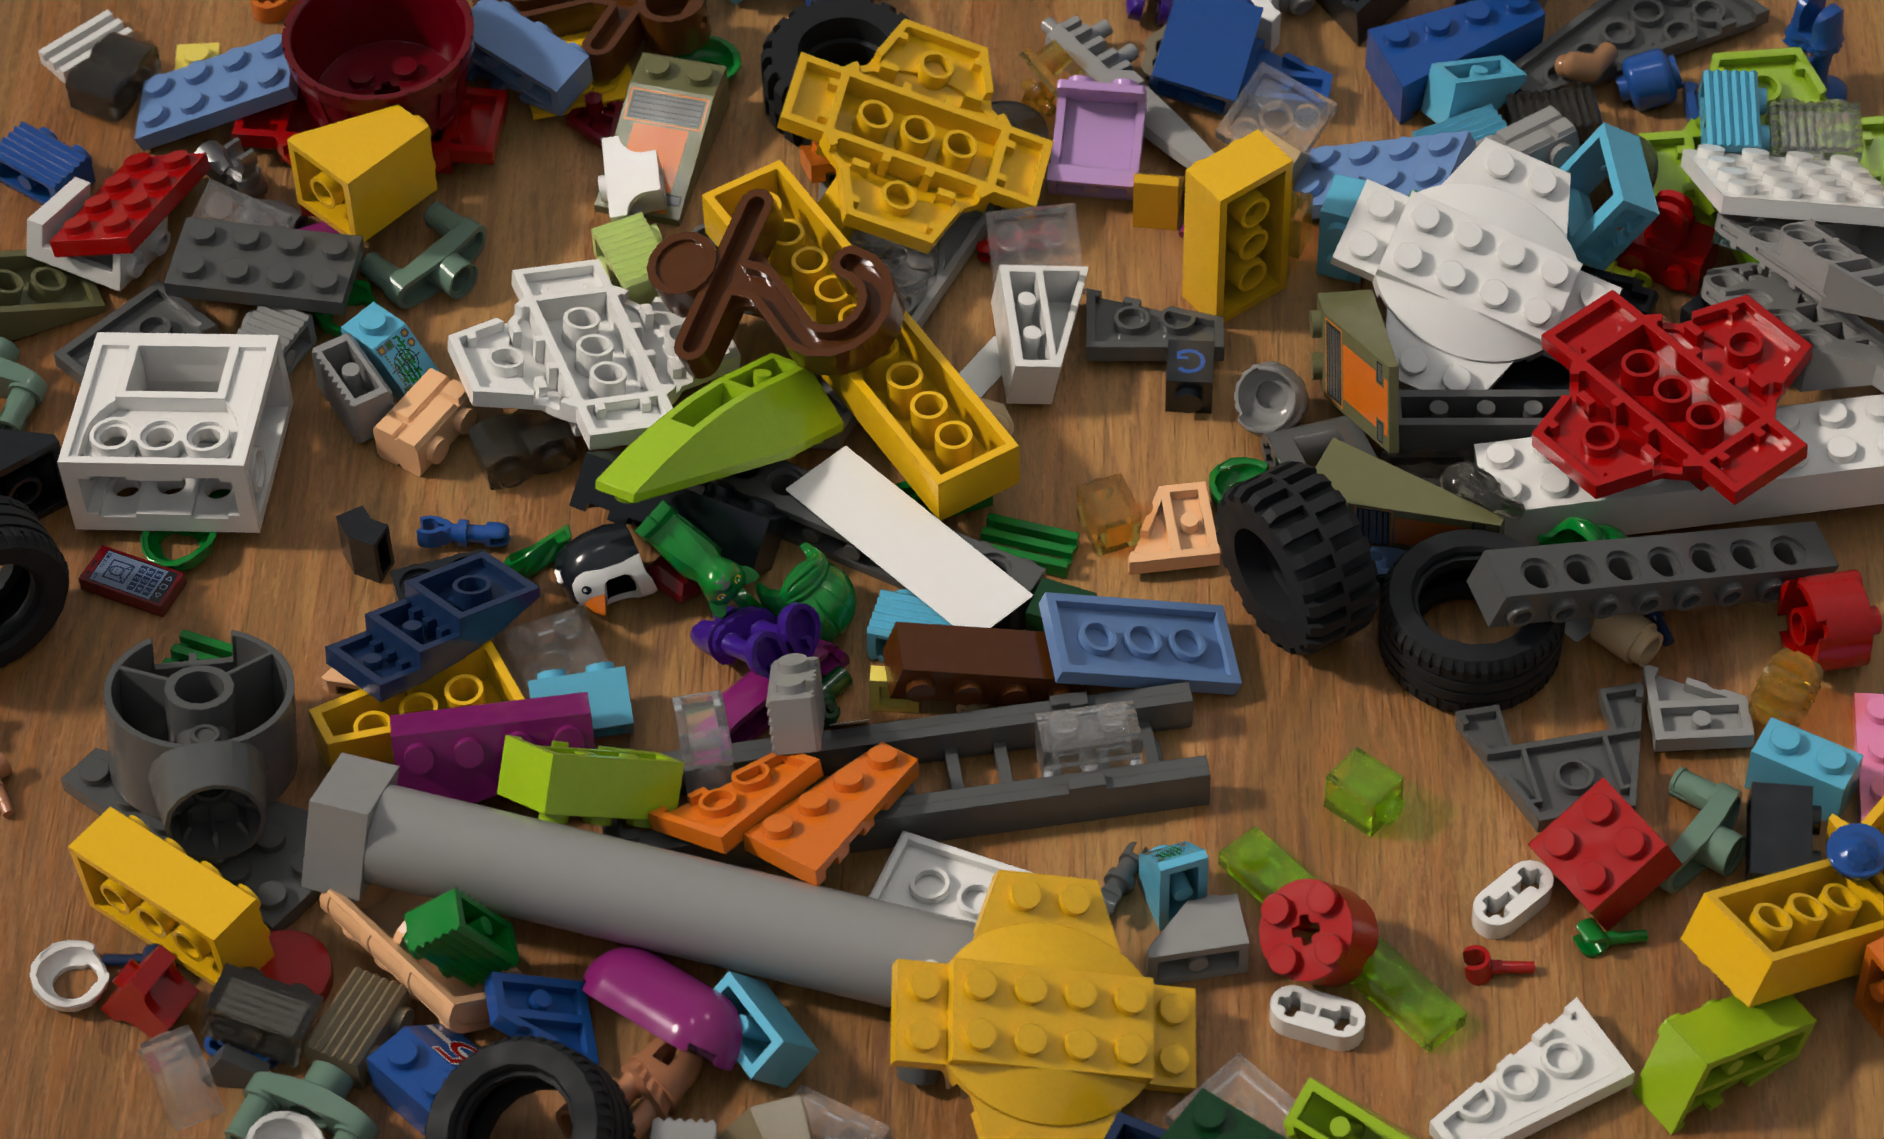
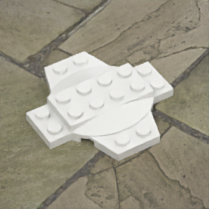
[1330,138,1622,390]
[448,259,741,450]

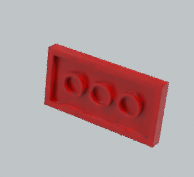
[49,150,211,257]

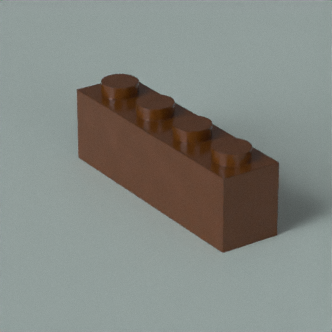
[883,622,1088,706]

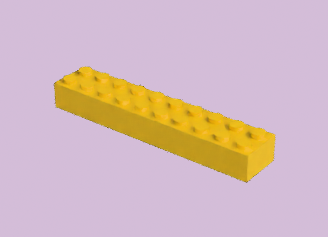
[702,159,1020,521]

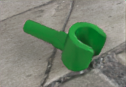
[1572,918,1648,958]

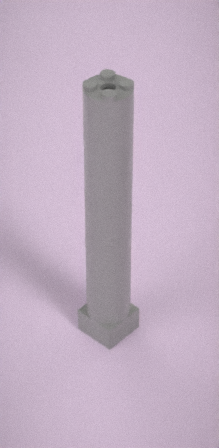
[301,753,976,1008]

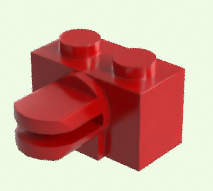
[1615,190,1720,296]

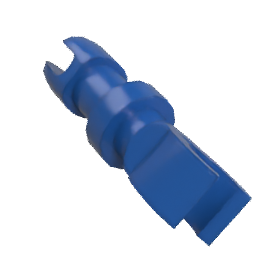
[416,515,511,548]

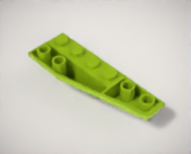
[595,353,844,504]

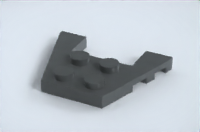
[1455,682,1644,833]

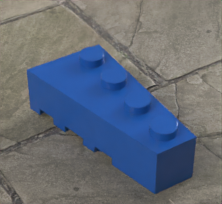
[1365,0,1546,125]

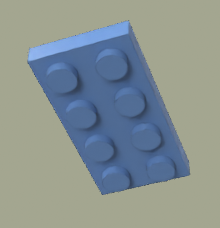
[134,33,299,151]
[1290,131,1476,221]
[1039,592,1242,695]

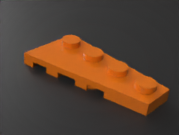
[743,742,919,887]

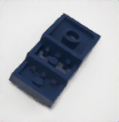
[325,551,540,702]

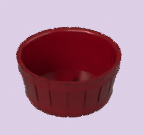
[281,0,474,136]

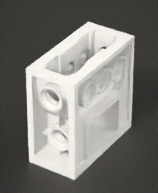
[57,332,294,533]

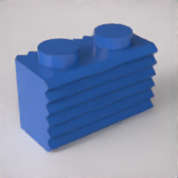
[0,121,96,205]

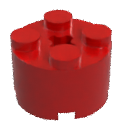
[1777,569,1882,674]
[1259,879,1378,987]

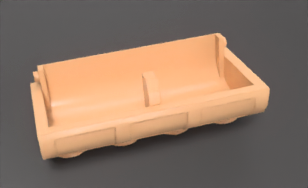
[319,884,522,1034]

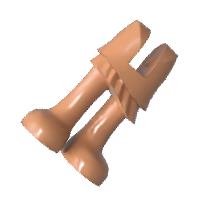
[556,1037,705,1139]

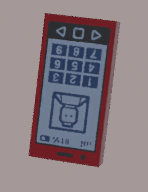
[78,545,187,617]

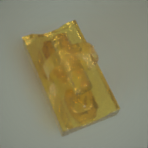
[1019,39,1087,117]

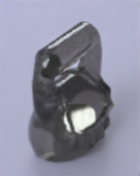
[1440,461,1525,520]

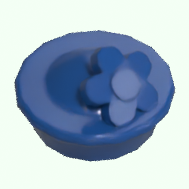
[1826,823,1884,881]

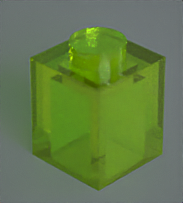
[1324,747,1405,837]

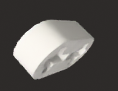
[1471,860,1554,940]
[1269,985,1366,1052]

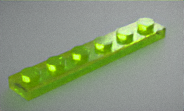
[1218,826,1467,1053]

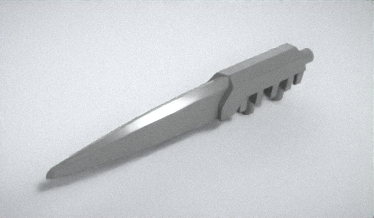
[1040,15,1215,168]

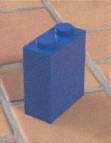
[1148,0,1264,117]

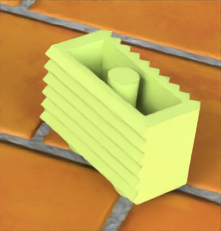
[591,212,663,306]

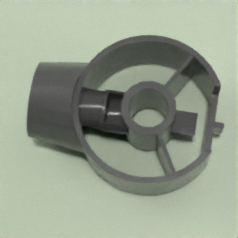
[104,630,298,860]

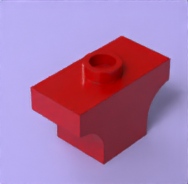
[100,944,200,1041]

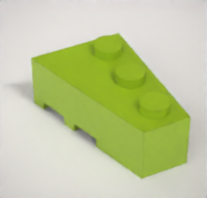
[497,735,685,828]

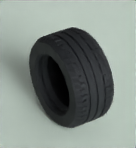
[0,495,70,668]
[1378,529,1565,713]
[424,1036,636,1139]

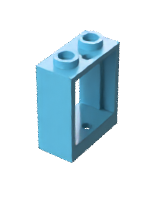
[1559,122,1660,270]

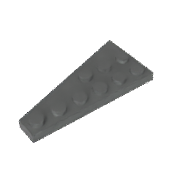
[1512,0,1770,109]
[61,748,321,931]

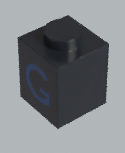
[1165,339,1215,414]

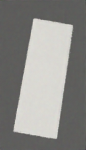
[786,446,1033,628]

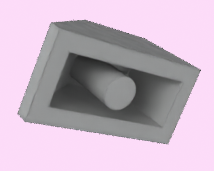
[1146,894,1250,985]

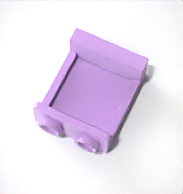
[1046,75,1148,201]

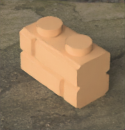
[373,368,477,477]

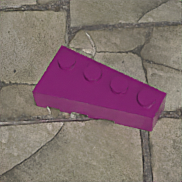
[390,692,595,803]

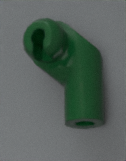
[822,666,853,728]

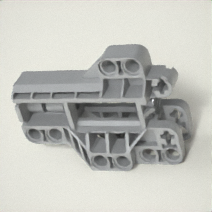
[1701,211,1884,393]

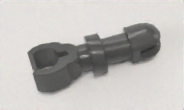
[1101,841,1148,917]

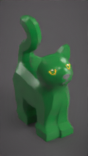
[635,500,764,619]

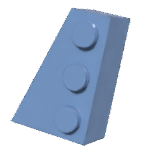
[467,0,593,116]

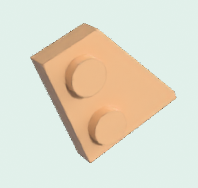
[1128,481,1220,575]

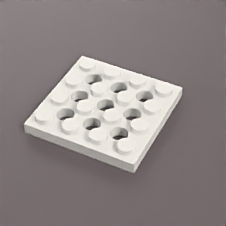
[1681,144,1884,227]

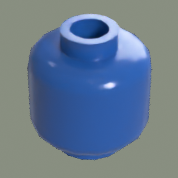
[1615,48,1683,112]

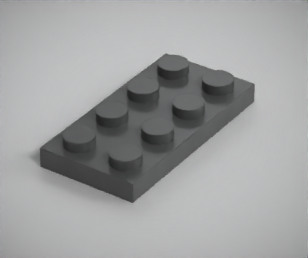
[164,217,364,315]

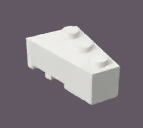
[991,264,1089,404]

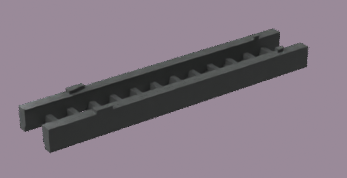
[602,682,1211,868]

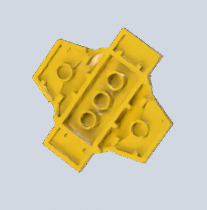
[777,18,1054,254]
[890,869,1197,1139]

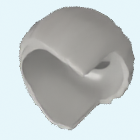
[1234,361,1309,437]

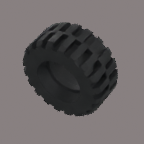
[761,0,910,147]
[1215,461,1380,655]

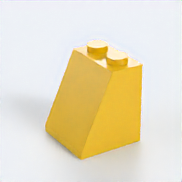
[287,105,437,242]

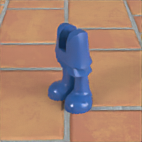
[1783,0,1848,109]

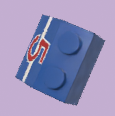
[366,1024,479,1137]

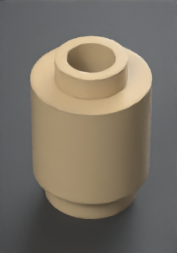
[1589,613,1664,667]

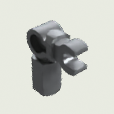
[195,137,268,207]

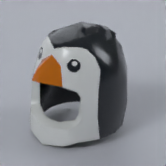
[554,522,658,616]

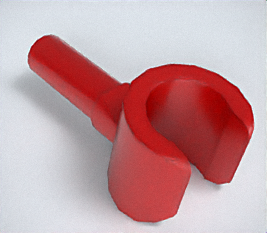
[1463,945,1535,986]

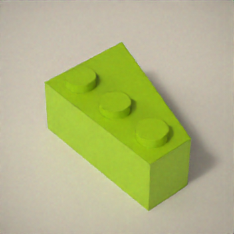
[1632,995,1817,1135]

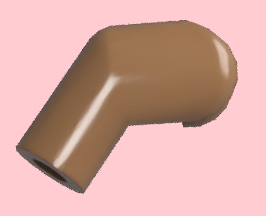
[1554,42,1619,83]

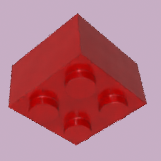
[1528,777,1683,931]

